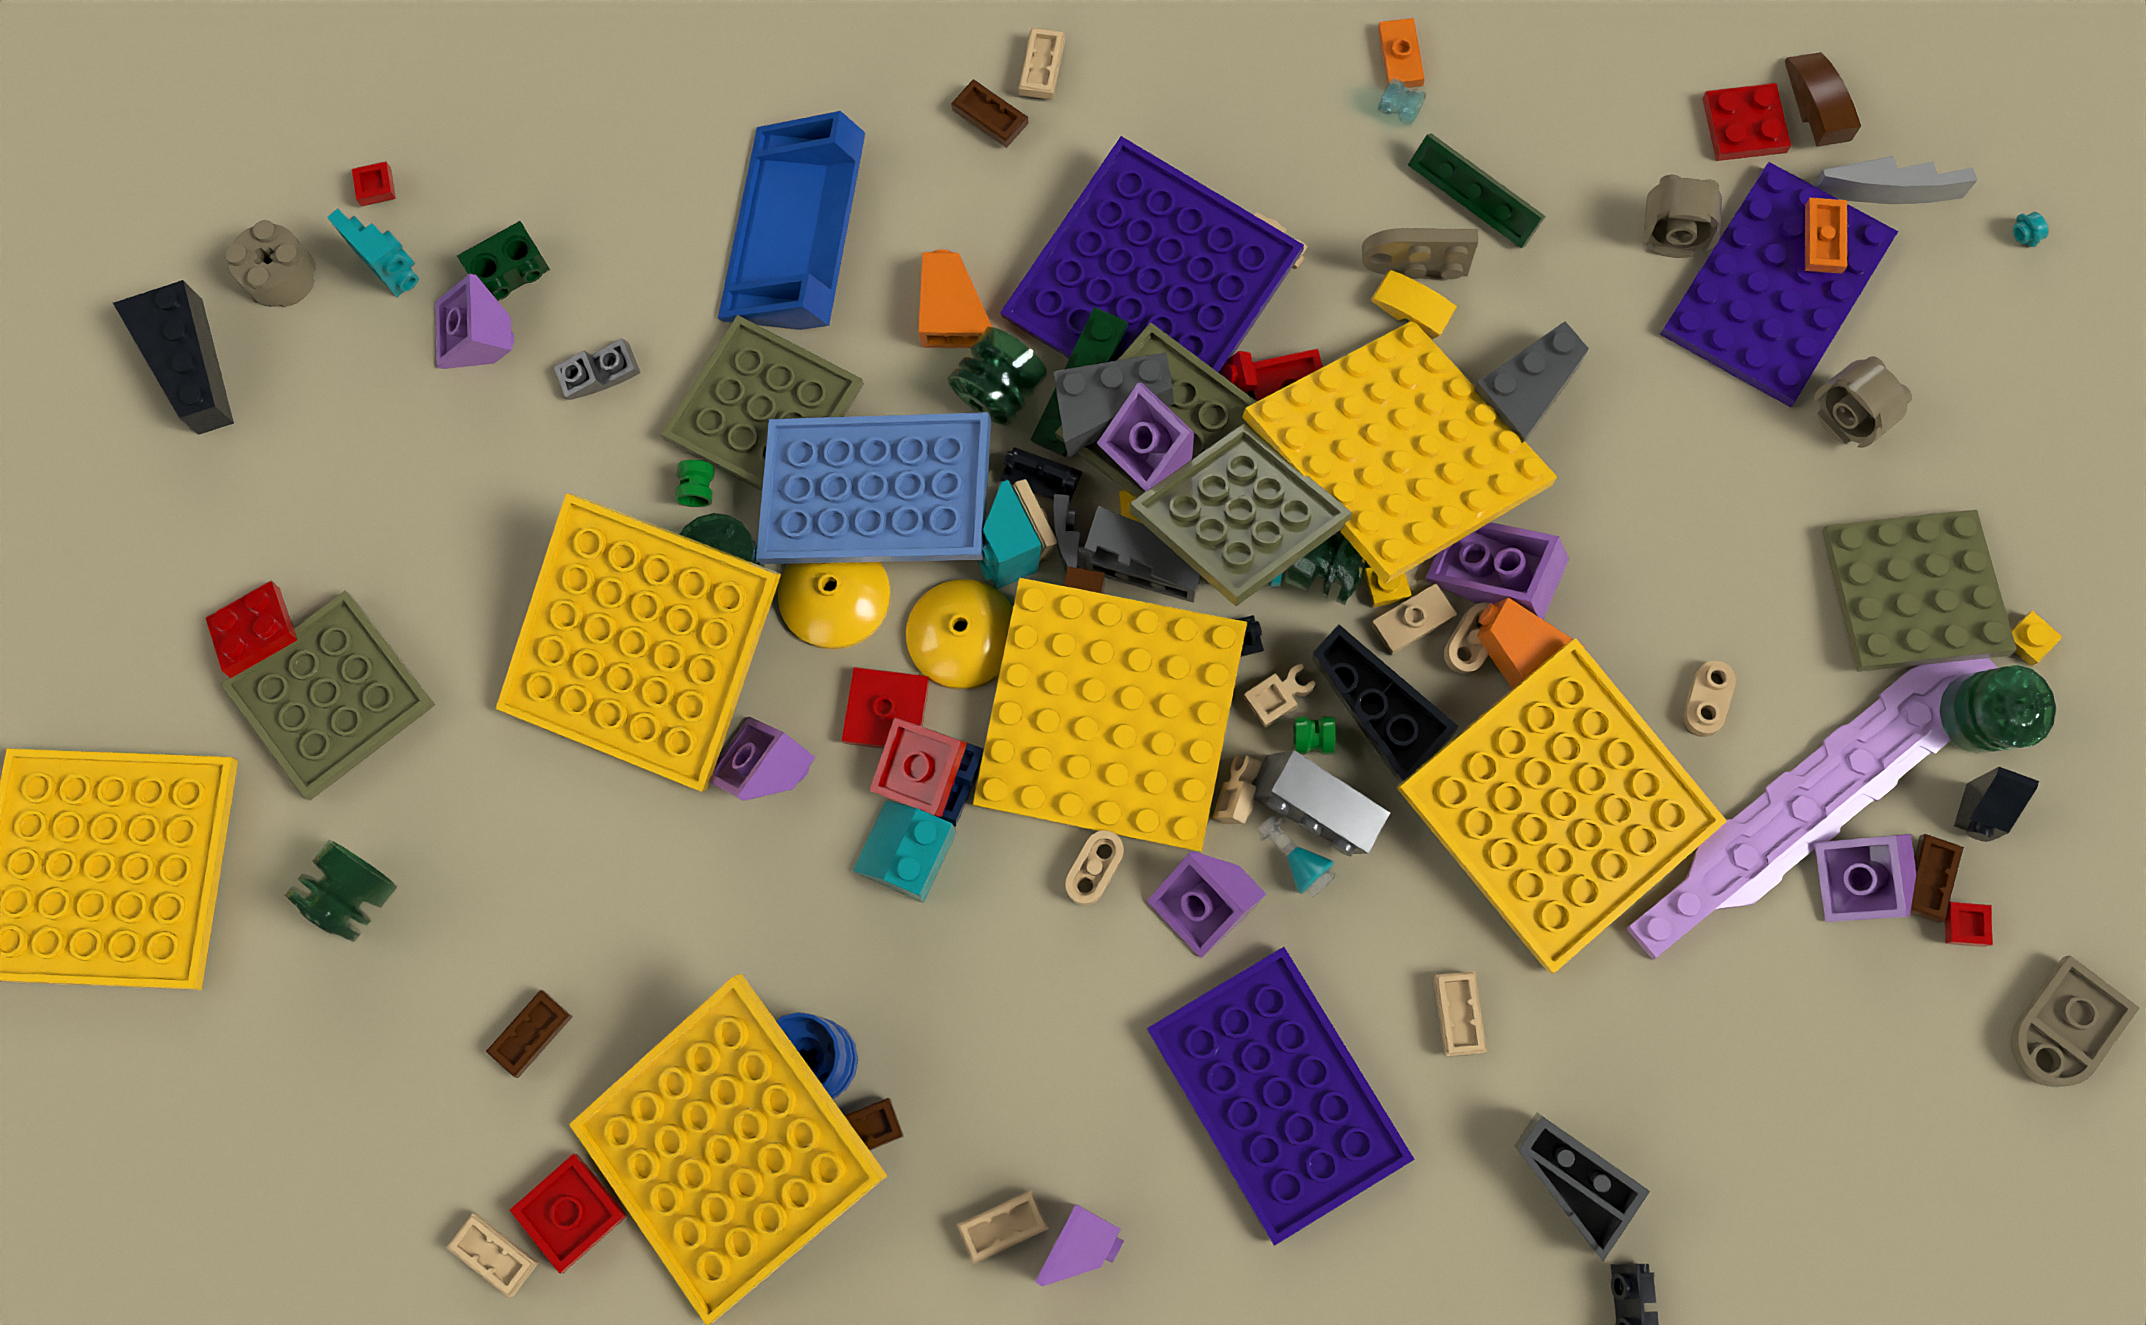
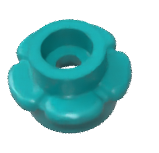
[2013,211,2049,247]

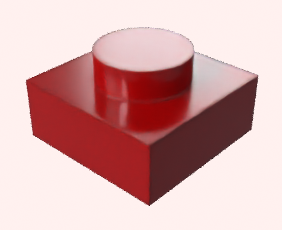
[352,161,396,207]
[1220,351,1258,394]
[1945,902,1993,947]

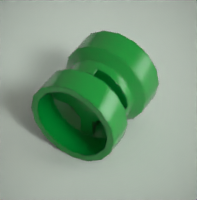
[674,460,715,507]
[1293,716,1335,755]

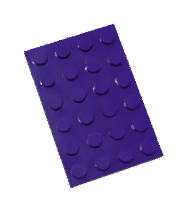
[1660,162,1898,407]
[1147,947,1415,1246]

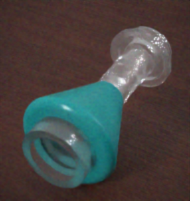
[1257,815,1336,897]

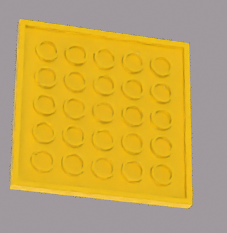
[1242,321,1557,584]
[495,493,781,792]
[973,578,1247,852]
[1396,638,1727,974]
[0,749,238,990]
[569,973,888,1325]

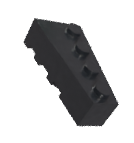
[113,280,234,435]
[1313,624,1459,784]

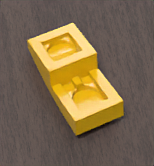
[1370,270,1457,339]

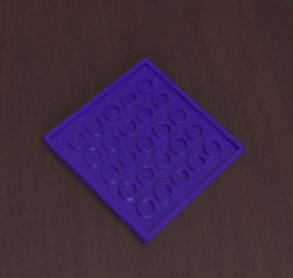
[1000,136,1304,374]

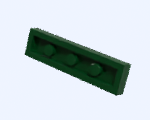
[1408,133,1546,248]
[1030,307,1129,457]

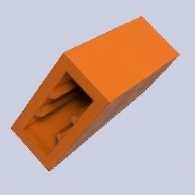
[918,249,994,349]
[1477,597,1585,689]

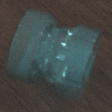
[1378,78,1426,126]

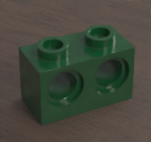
[457,221,550,301]

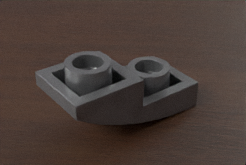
[554,338,641,400]
[1053,494,1085,572]

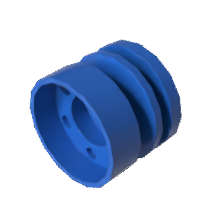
[776,1012,858,1100]

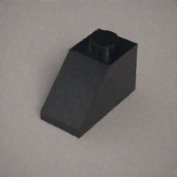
[1954,766,2039,842]

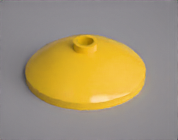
[778,562,891,649]
[906,579,1013,690]

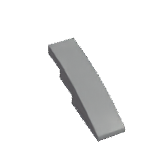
[1813,156,1977,204]

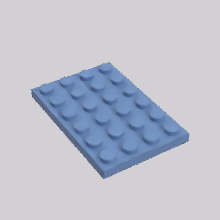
[756,412,991,564]

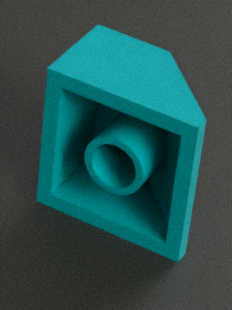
[978,480,1041,589]
[853,801,957,903]

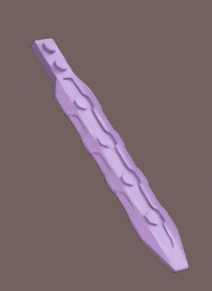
[1626,658,1998,960]

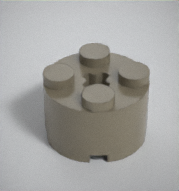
[1643,174,1722,258]
[225,220,316,307]
[1815,356,1912,448]

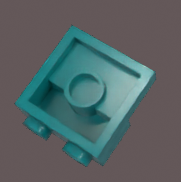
[327,208,419,297]

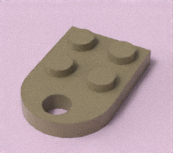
[1362,228,1478,279]
[2011,955,2139,1087]

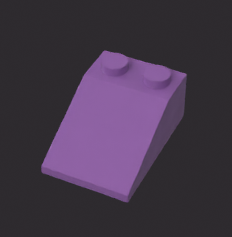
[1425,522,1569,619]

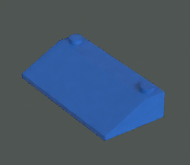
[718,111,865,330]

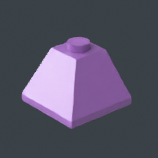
[435,274,514,369]
[1097,383,1194,491]
[709,717,815,801]
[1815,834,1916,922]
[1147,851,1267,958]
[1035,1204,1124,1286]

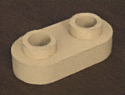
[1444,602,1490,674]
[1683,660,1736,737]
[1065,830,1124,906]

